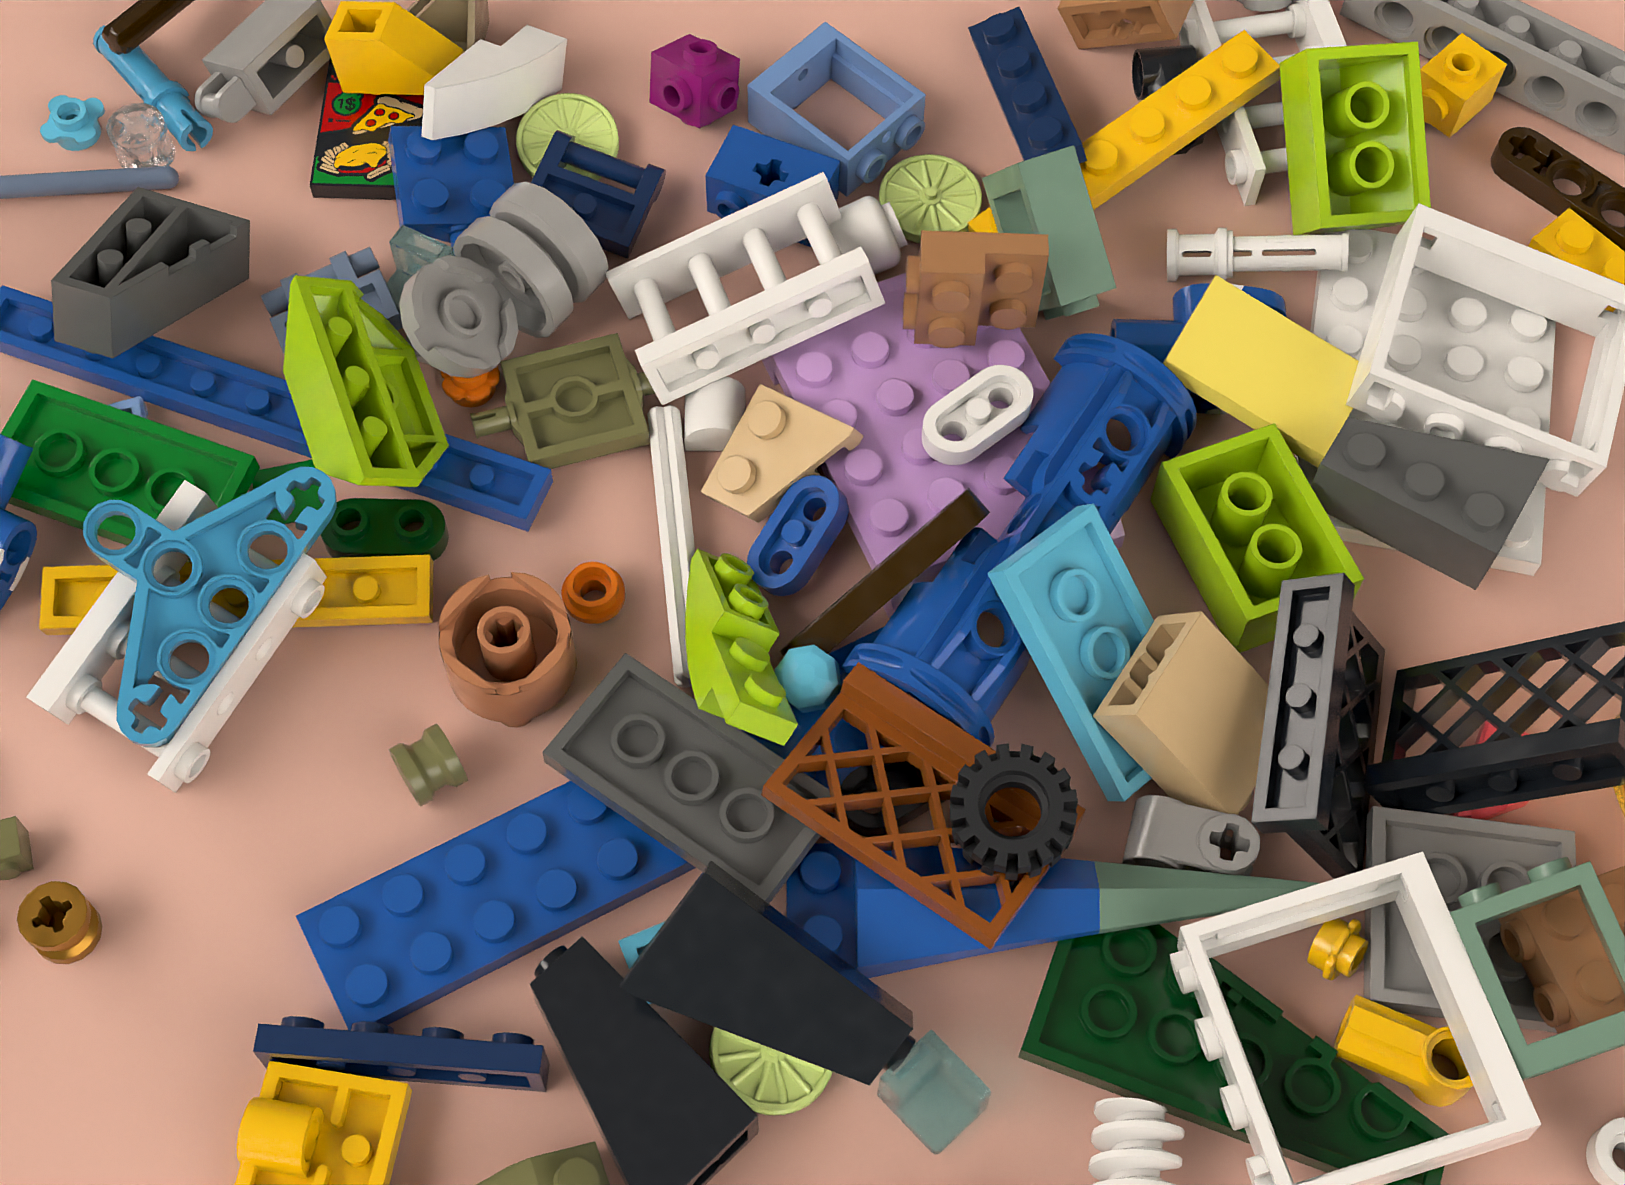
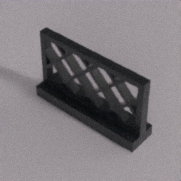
[1251,573,1385,879]
[1363,621,1625,815]

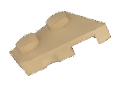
[700,384,863,523]

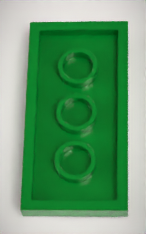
[0,379,260,562]

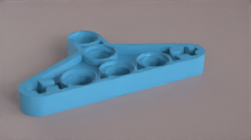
[83,467,337,748]

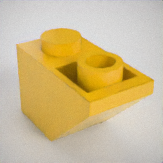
[324,1,464,95]

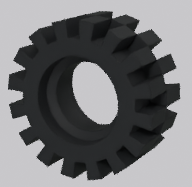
[950,743,1078,880]

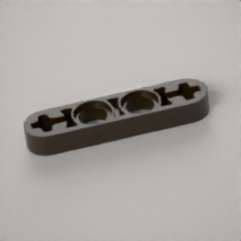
[1491,127,1625,251]
[779,488,990,657]

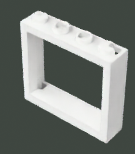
[1346,203,1625,497]
[1170,851,1541,1185]

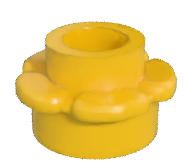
[1307,918,1369,981]

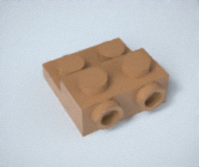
[903,230,1049,348]
[1498,866,1625,1034]

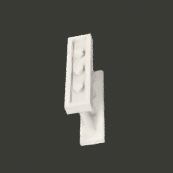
[1179,0,1347,206]
[605,172,885,405]
[26,480,327,793]

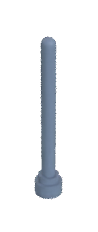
[0,166,179,199]

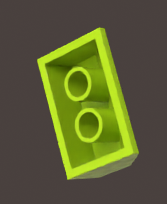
[1279,41,1431,235]

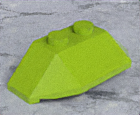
[283,275,449,487]

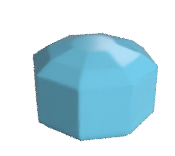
[775,645,842,713]

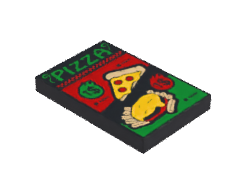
[310,58,424,200]

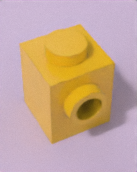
[1420,33,1507,138]

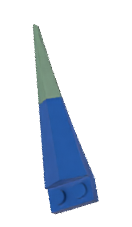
[786,843,1320,978]

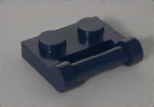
[531,130,666,259]

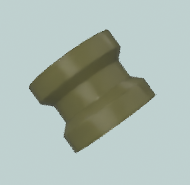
[388,723,468,807]

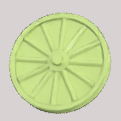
[516,93,619,181]
[879,154,982,243]
[709,1027,833,1115]

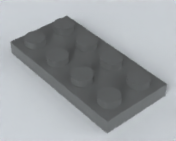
[542,653,835,904]

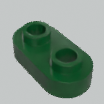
[320,498,449,561]

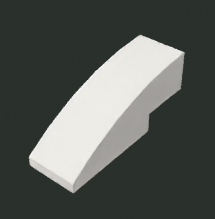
[421,25,567,140]

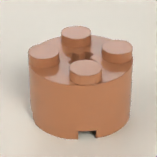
[439,572,577,728]

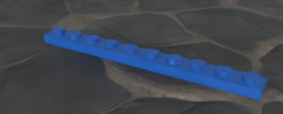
[0,285,553,532]

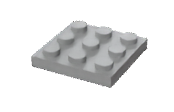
[1364,806,1576,1033]

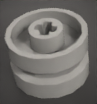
[453,181,609,338]

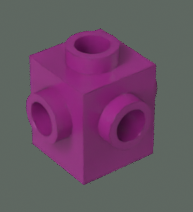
[649,34,740,129]

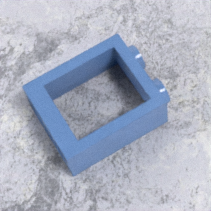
[747,22,926,197]

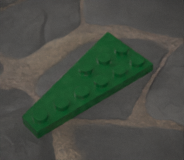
[1018,924,1450,1185]

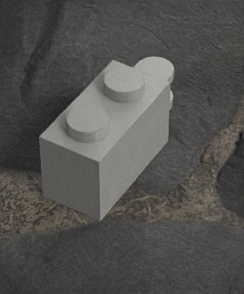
[195,0,332,123]

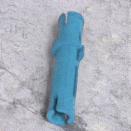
[93,25,213,152]

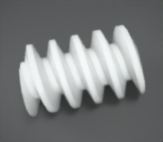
[1088,1097,1185,1185]

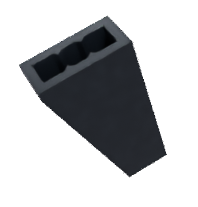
[619,861,916,1086]
[530,936,758,1185]

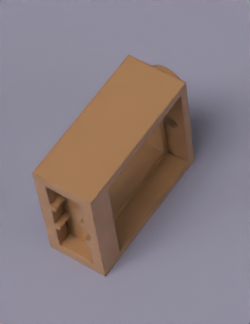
[1057,0,1194,49]

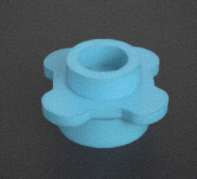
[40,95,105,151]

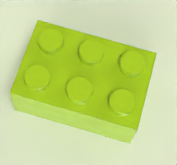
[1150,423,1364,653]

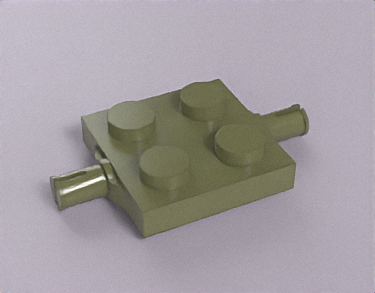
[470,333,655,469]

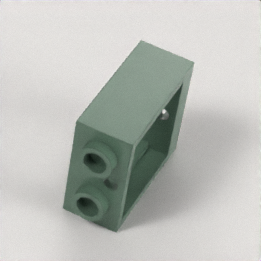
[982,145,1117,320]
[1450,857,1625,1081]

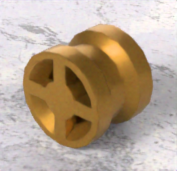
[17,881,103,964]

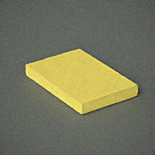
[1163,275,1359,468]

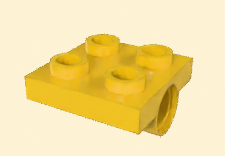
[235,1061,412,1185]

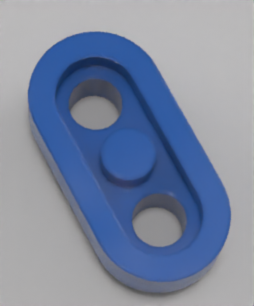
[747,475,849,596]

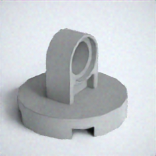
[399,255,519,378]

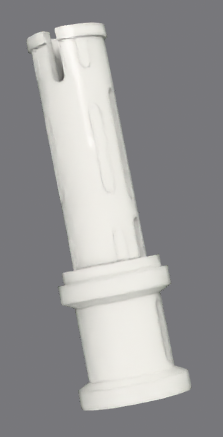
[1167,228,1349,282]

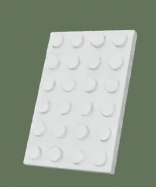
[1295,229,1556,576]

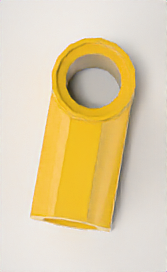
[1334,994,1474,1107]

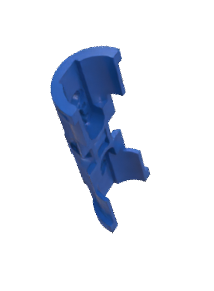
[841,333,1197,747]

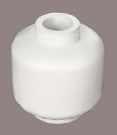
[829,196,908,275]

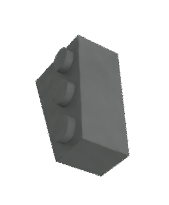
[51,187,250,358]
[1311,417,1550,590]

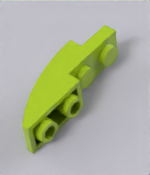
[685,548,798,746]

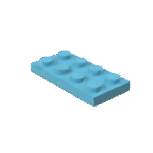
[987,503,1154,802]

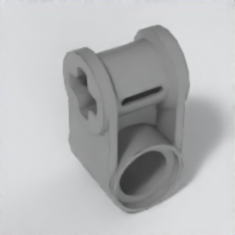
[1122,795,1260,876]

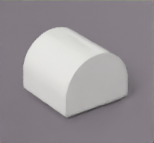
[684,376,746,451]

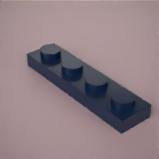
[968,7,1087,164]
[253,1016,550,1092]

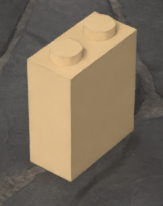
[1093,611,1269,815]

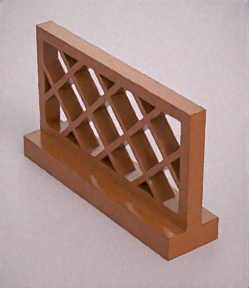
[761,662,1086,950]

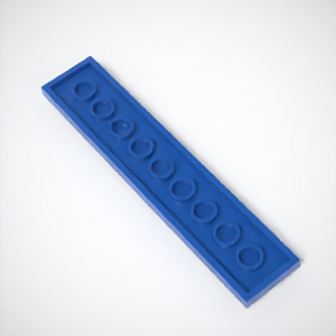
[296,627,931,1031]

